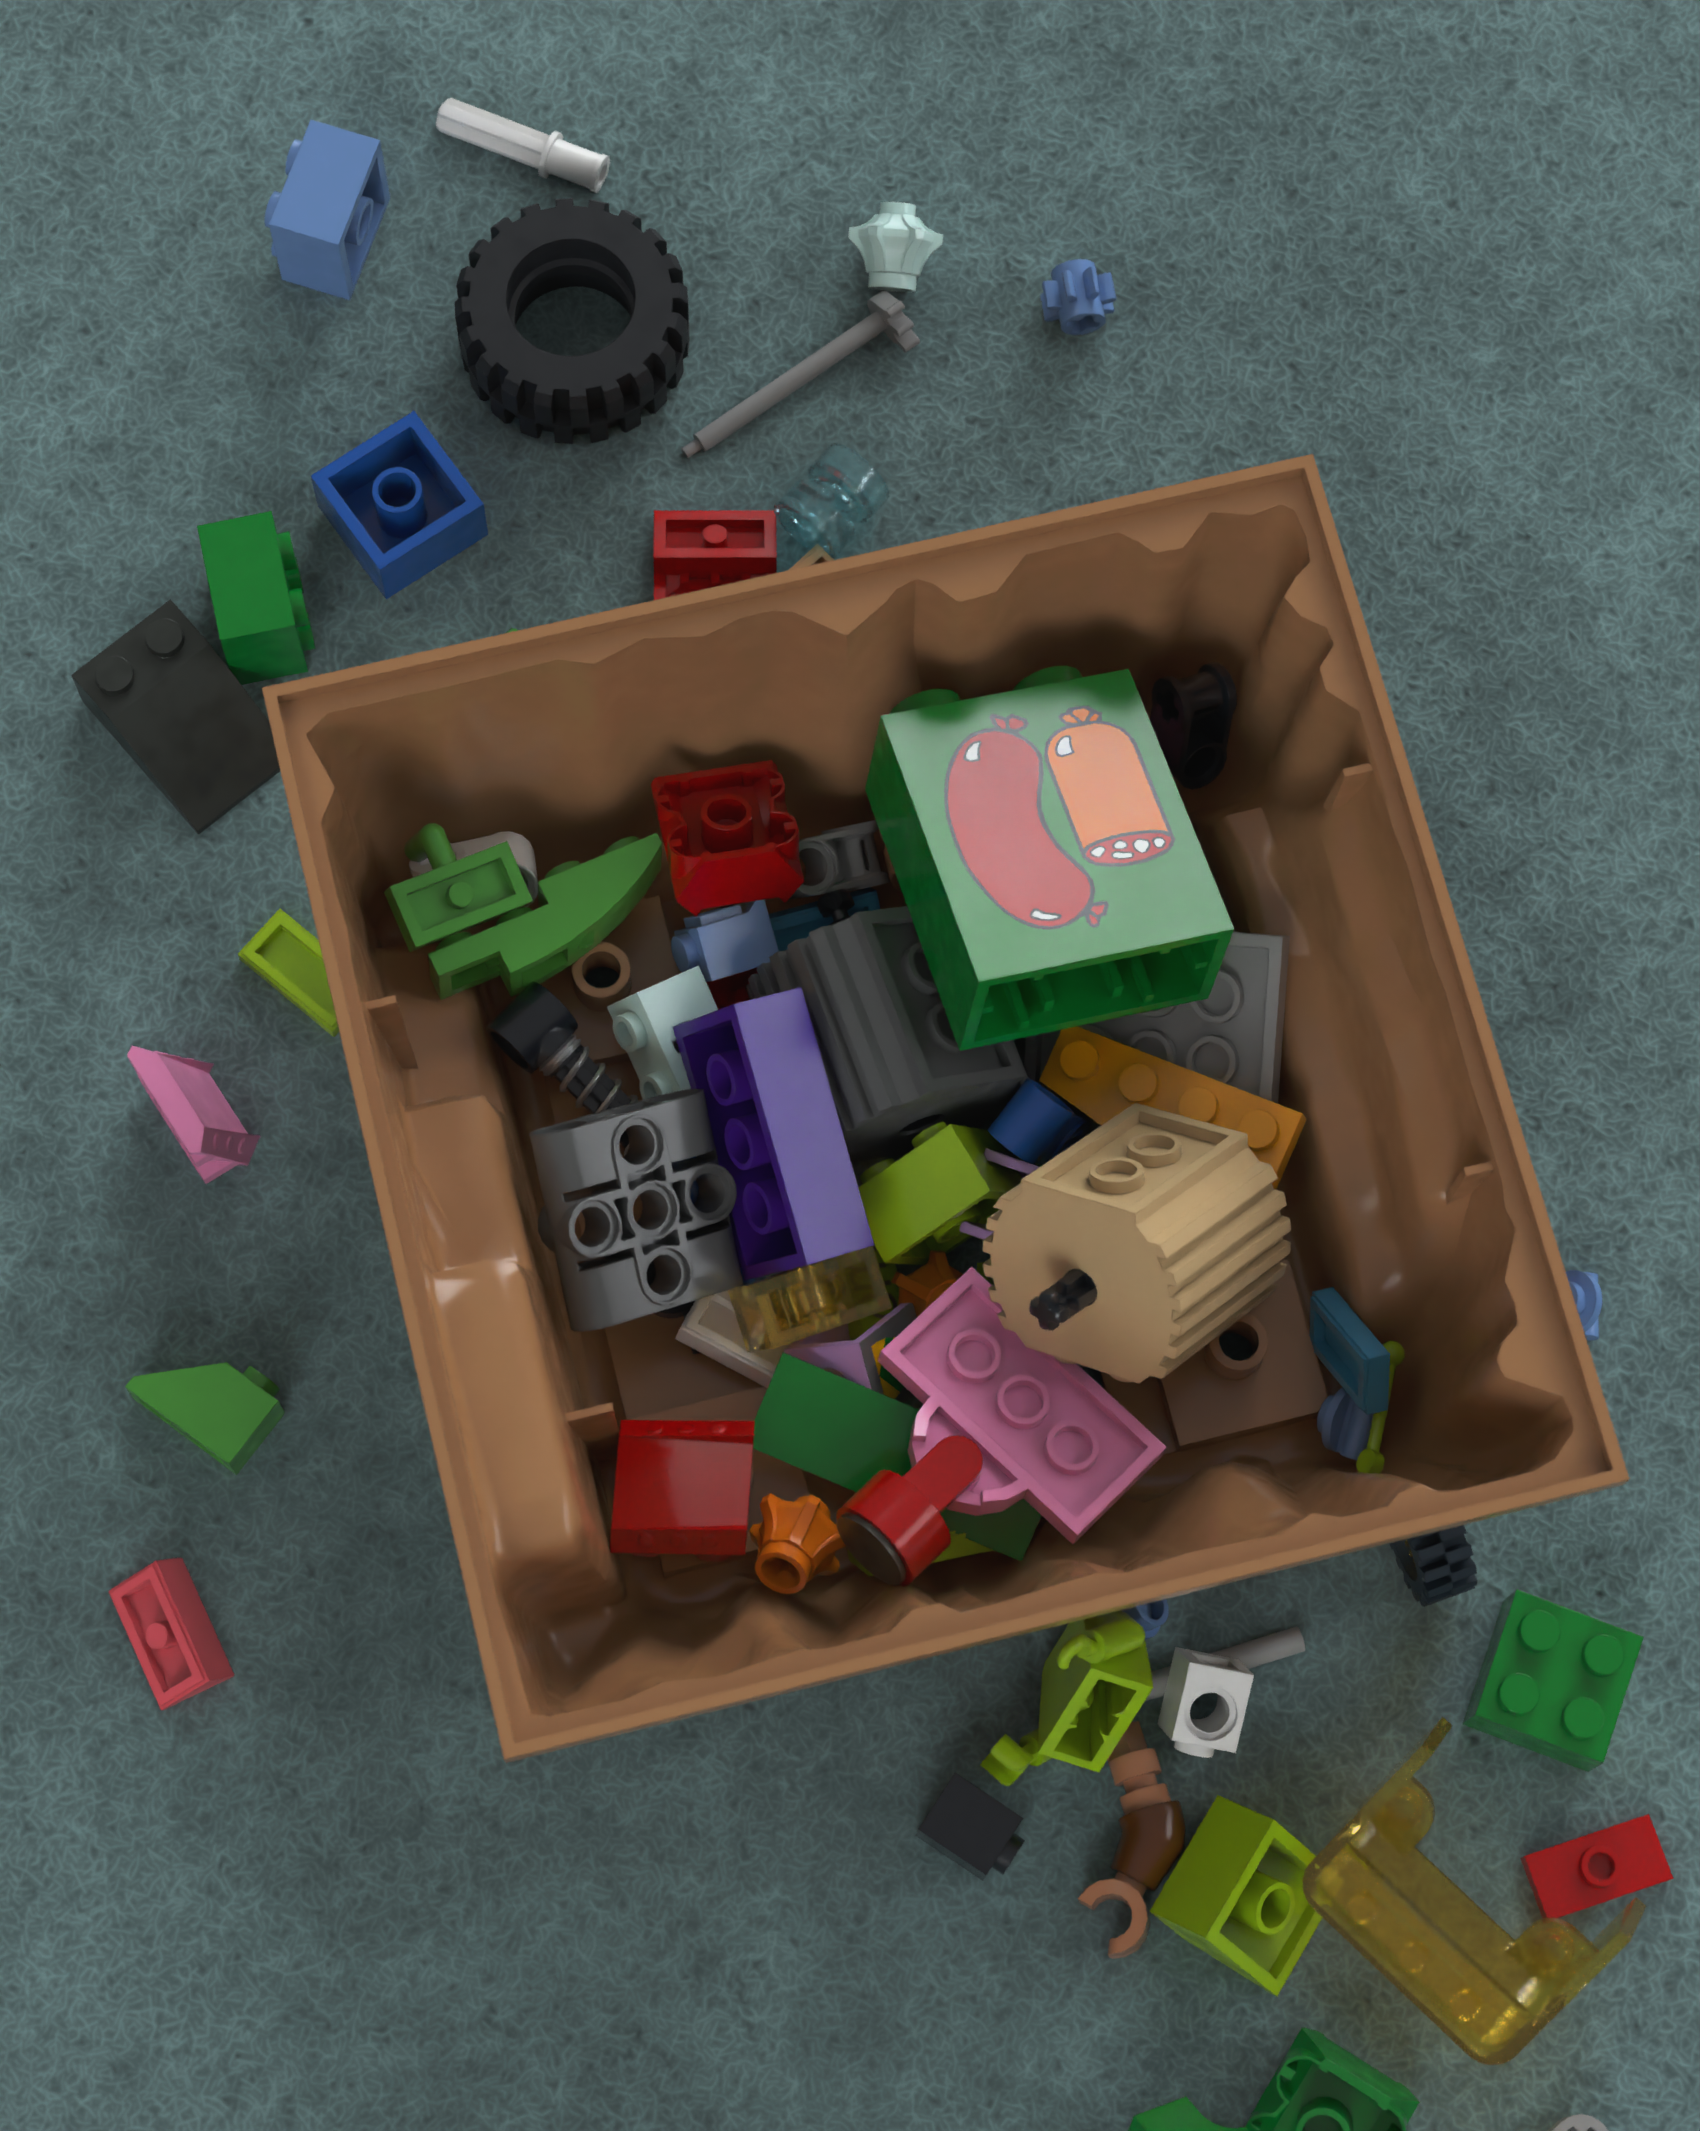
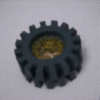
[1389,1525,1477,1607]

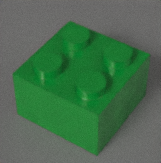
[197,511,316,685]
[1463,1589,1644,1772]

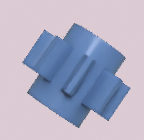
[1040,259,1117,335]

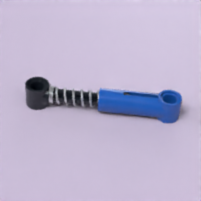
[486,981,830,1322]

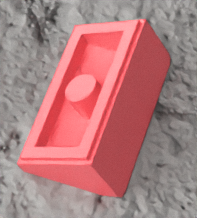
[108,1557,234,1710]

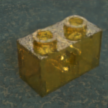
[728,1246,892,1353]

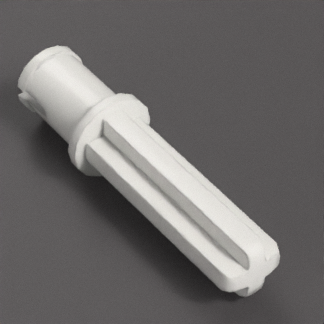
[436,98,610,193]

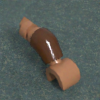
[1078,1721,1186,1959]

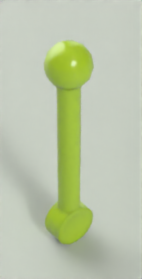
[1356,1340,1405,1474]

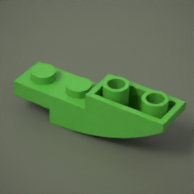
[428,833,662,1000]

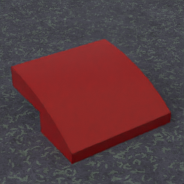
[653,510,777,600]

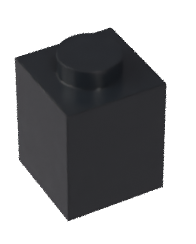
[916,1773,1025,1881]

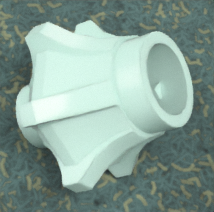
[848,202,943,292]

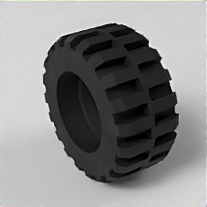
[454,198,689,444]

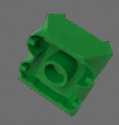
[1244,2027,1420,2131]

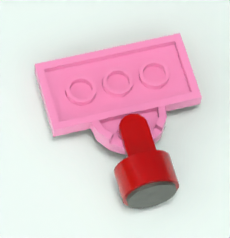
[836,1267,1167,1586]

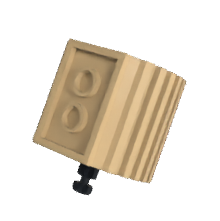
[982,1103,1291,1383]

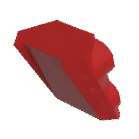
[651,760,804,916]
[610,1420,755,1562]

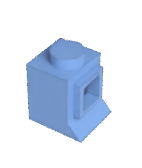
[671,900,779,982]

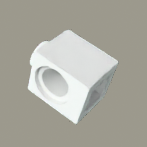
[1157,1647,1254,1758]

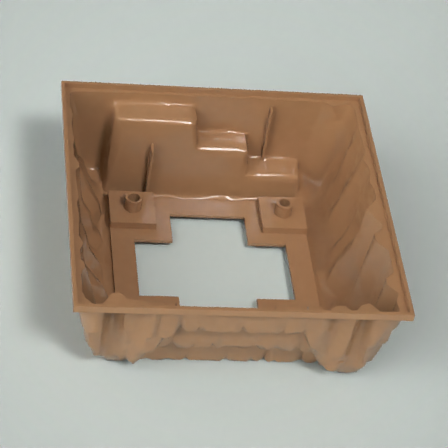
[262,454,1630,1763]

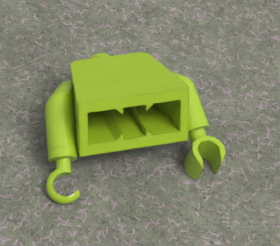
[980,1610,1153,1786]

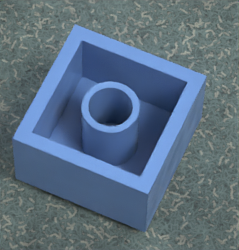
[264,120,390,300]

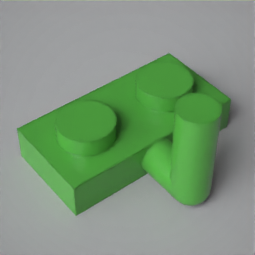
[384,823,533,952]

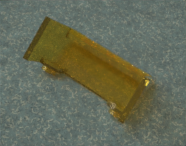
[1303,1716,1646,2065]

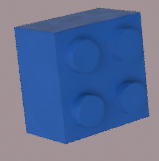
[311,411,488,599]

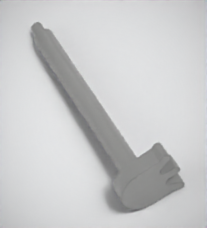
[681,290,920,459]

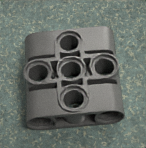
[530,1088,743,1332]

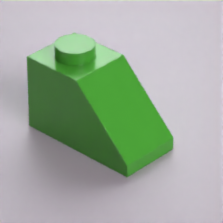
[125,1362,285,1475]

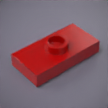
[1520,1814,1673,1923]

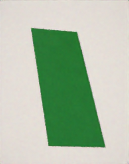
[753,1352,1042,1561]

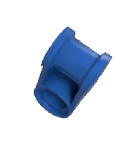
[988,1078,1090,1165]

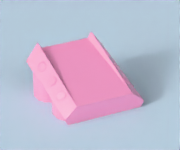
[127,1046,260,1184]

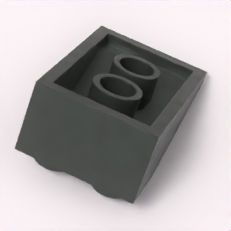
[71,599,280,835]

